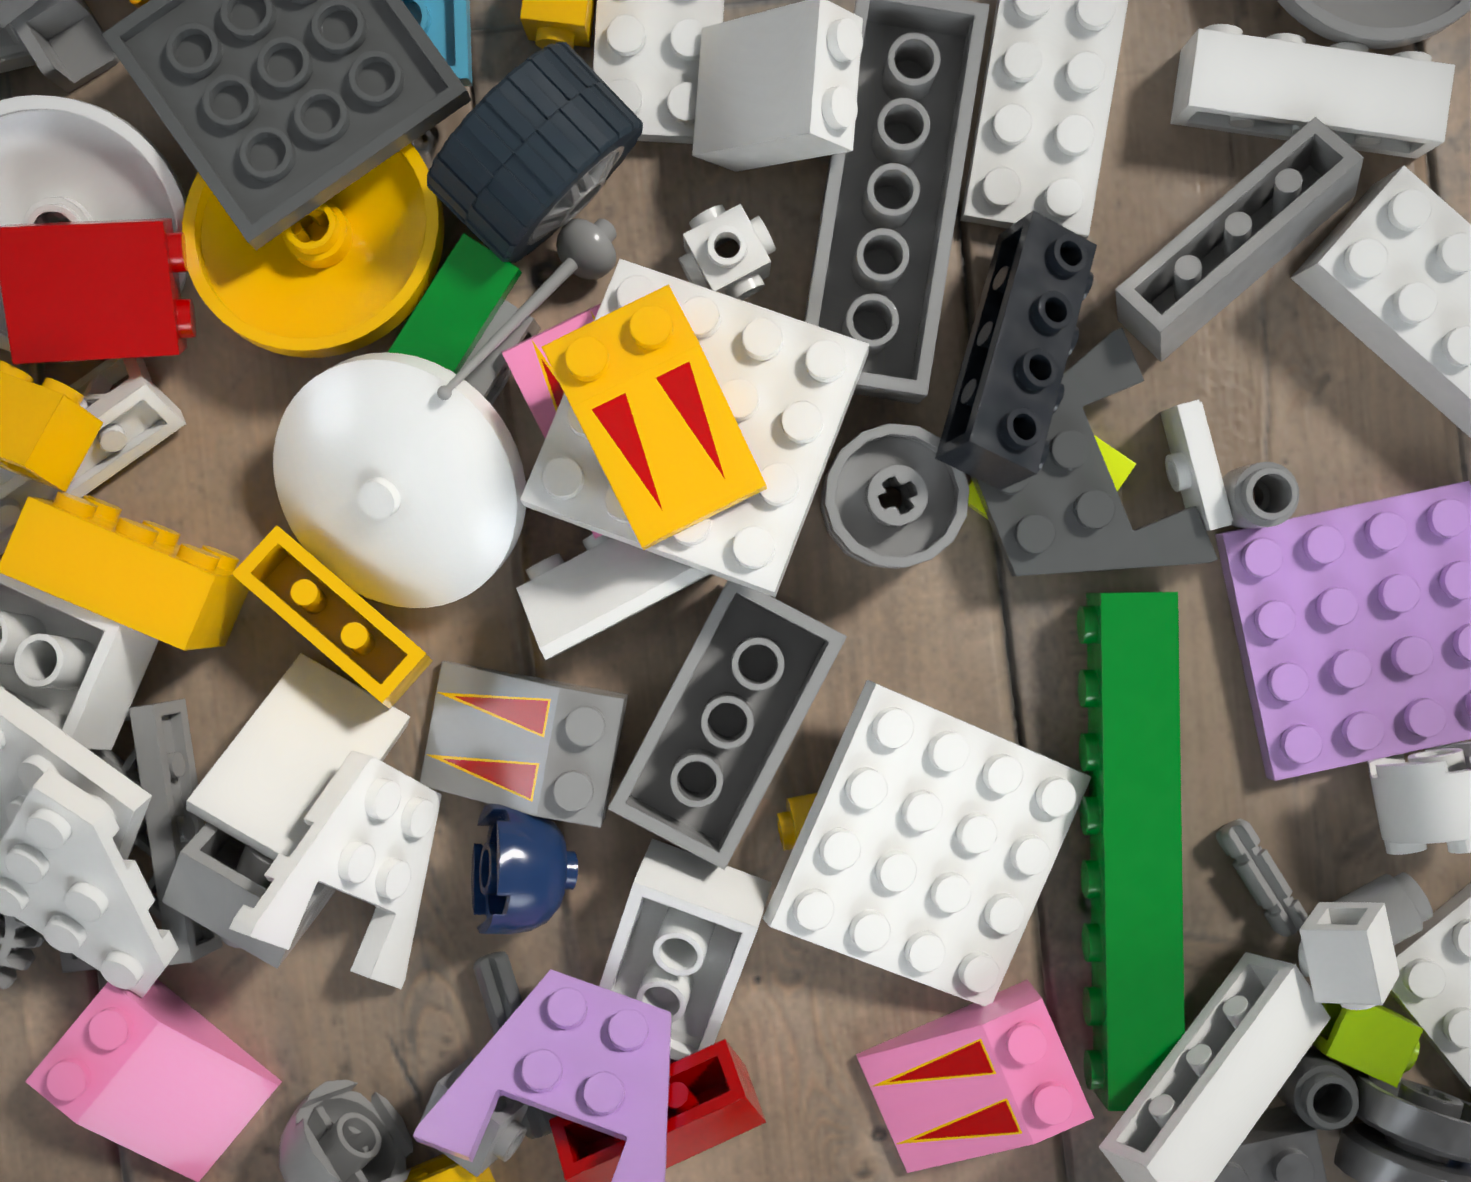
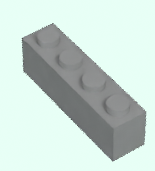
[1115,117,1364,362]

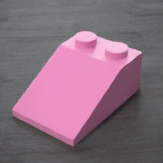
[25,979,282,1182]

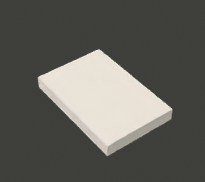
[186,653,410,861]

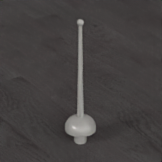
[437,218,617,400]

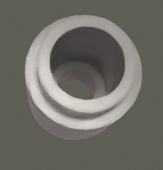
[1222,462,1299,529]
[1333,872,1433,946]

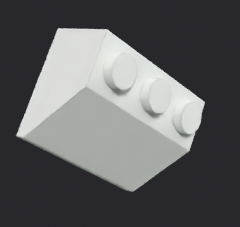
[516,534,711,660]

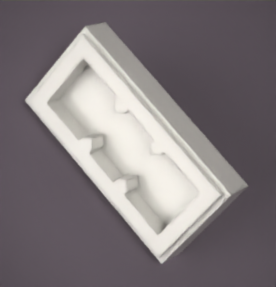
[1160,399,1233,531]

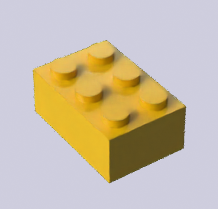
[0,491,249,651]

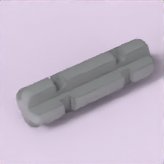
[1216,818,1309,937]

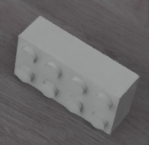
[608,580,847,870]

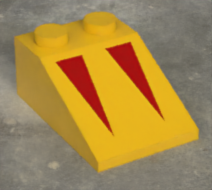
[542,284,767,550]

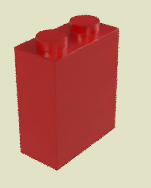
[0,218,196,364]

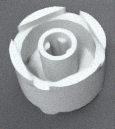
[1367,741,1471,855]

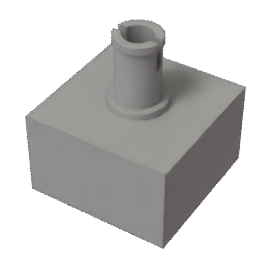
[162,822,336,969]

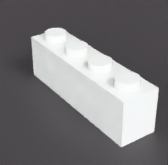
[1170,24,1455,159]
[1099,952,1331,1182]

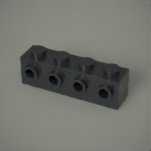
[935,210,1097,490]

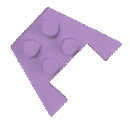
[413,969,672,1182]

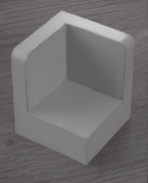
[11,0,119,94]

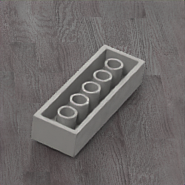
[804,0,990,404]

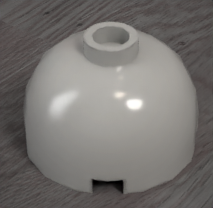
[279,1080,413,1182]

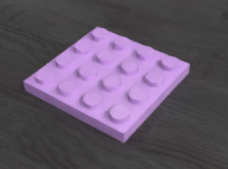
[1215,481,1471,781]

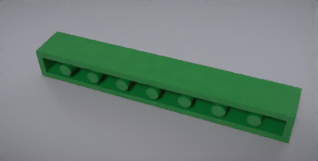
[1077,592,1185,1111]

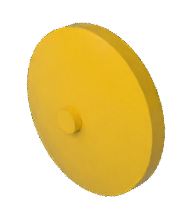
[182,143,445,358]

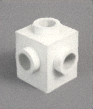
[678,204,776,300]

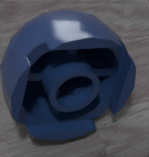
[471,804,578,934]

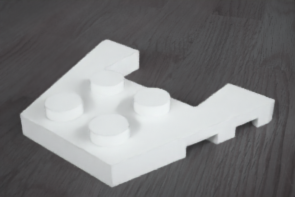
[229,750,442,989]

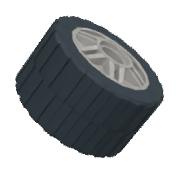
[427,42,643,264]

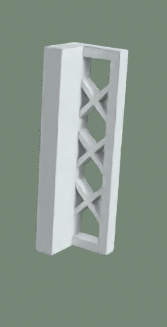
[0,357,186,555]

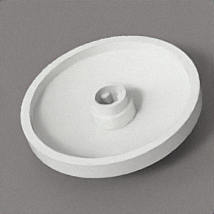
[0,95,189,362]
[273,352,526,608]

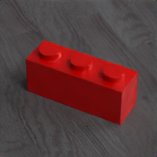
[549,1039,766,1182]

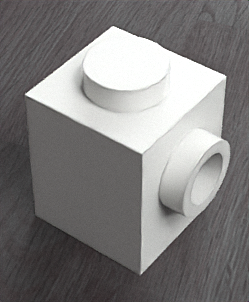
[1298,902,1400,1010]

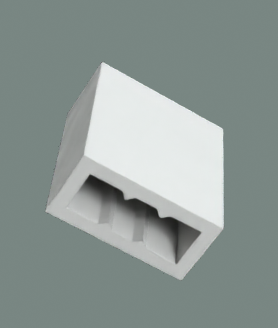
[692,0,863,172]

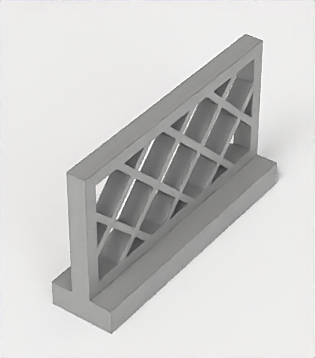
[59,699,223,973]

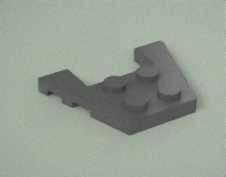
[971,328,1218,576]

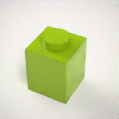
[1312,1003,1424,1088]

